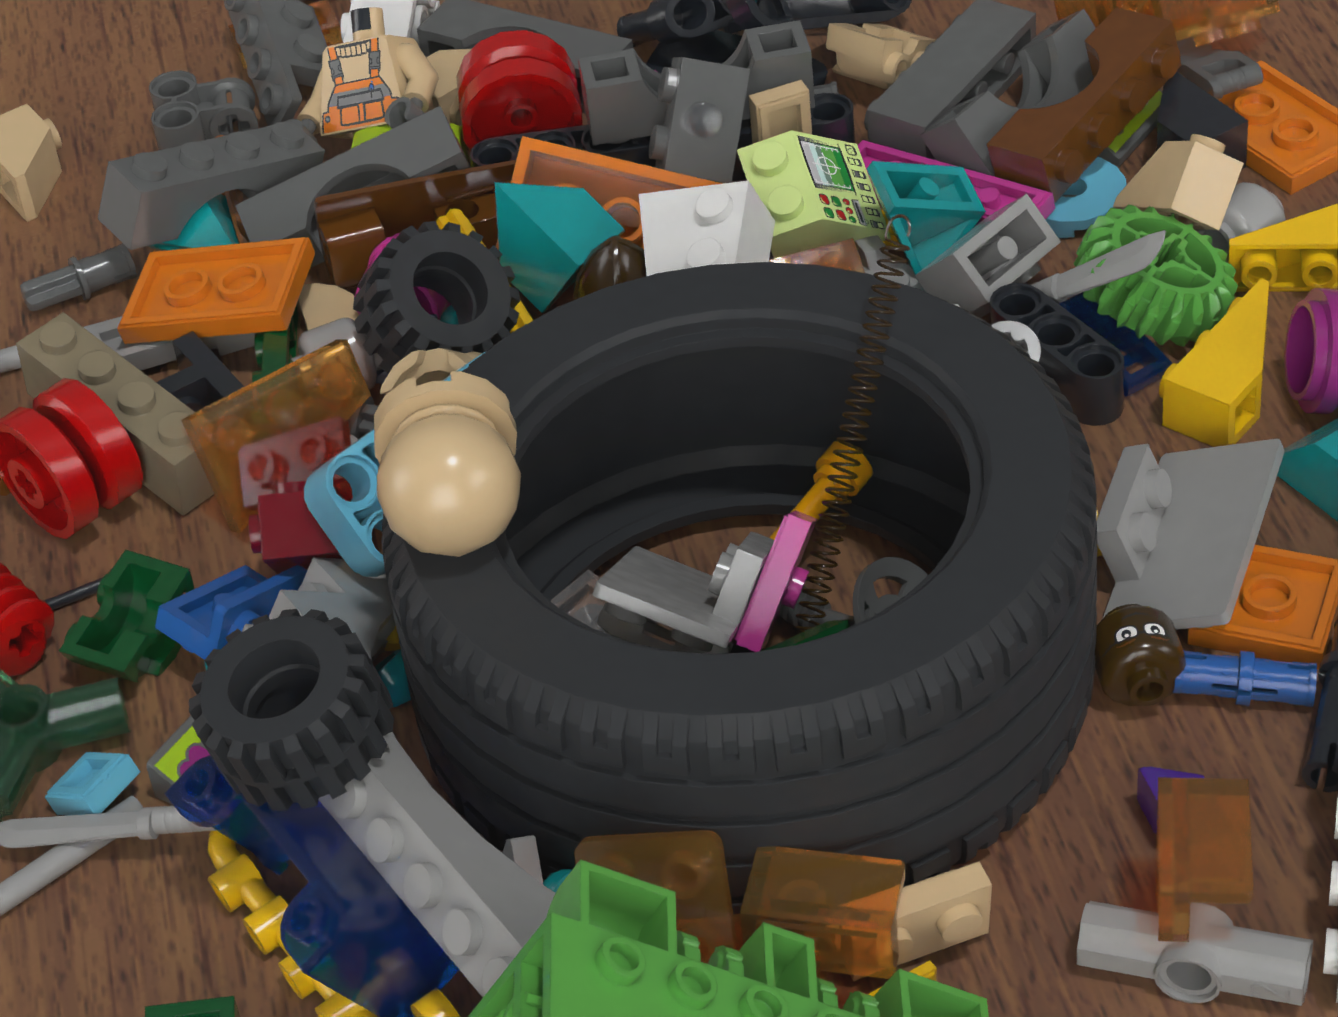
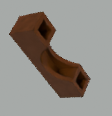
[987,7,1182,203]

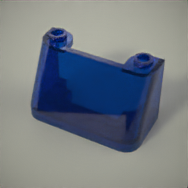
[164,755,459,1017]

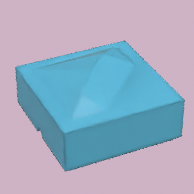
[45,752,140,816]

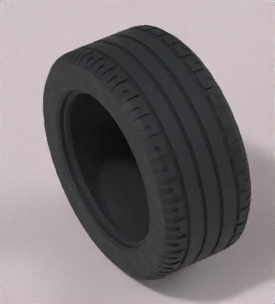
[381,262,1097,926]

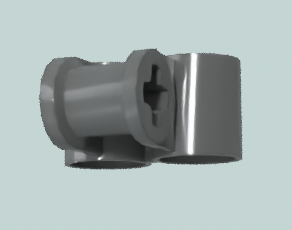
[149,70,258,150]

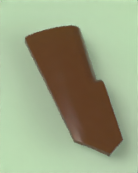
[314,160,516,289]

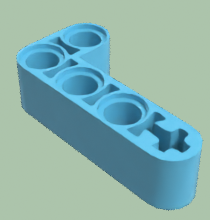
[304,351,487,577]

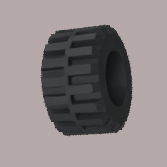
[353,221,520,374]
[189,609,394,811]

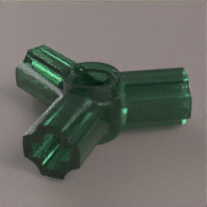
[0,669,131,822]

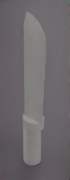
[1032,230,1166,304]
[0,802,226,848]

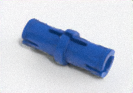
[1173,650,1317,707]

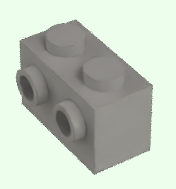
[915,194,1061,318]

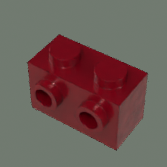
[249,481,345,574]

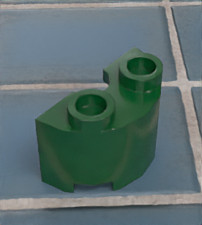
[59,549,194,682]

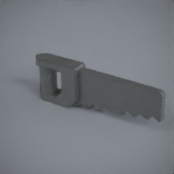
[1174,28,1263,100]

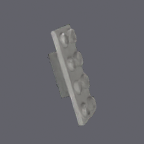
[1097,439,1285,630]
[592,531,774,652]

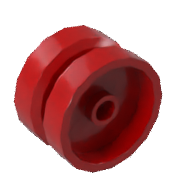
[456,30,583,151]
[0,378,143,539]

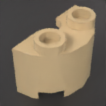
[826,23,936,90]

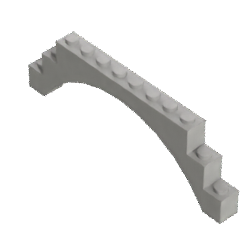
[242,557,555,997]

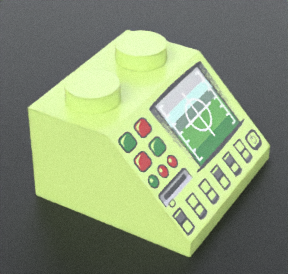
[737,130,891,265]

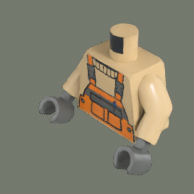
[285,7,439,143]

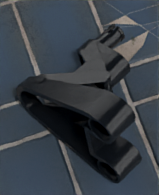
[617,0,912,48]

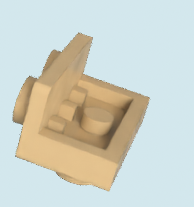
[827,861,992,981]

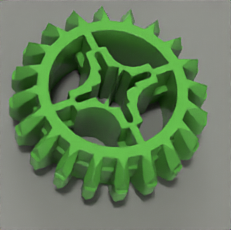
[1074,204,1238,347]

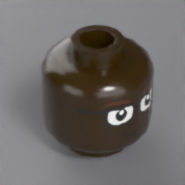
[1094,604,1186,706]

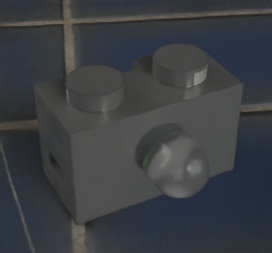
[649,57,750,183]

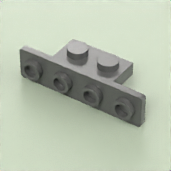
[224,0,327,126]

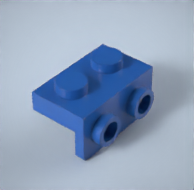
[155,565,307,660]

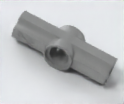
[1077,901,1313,1006]

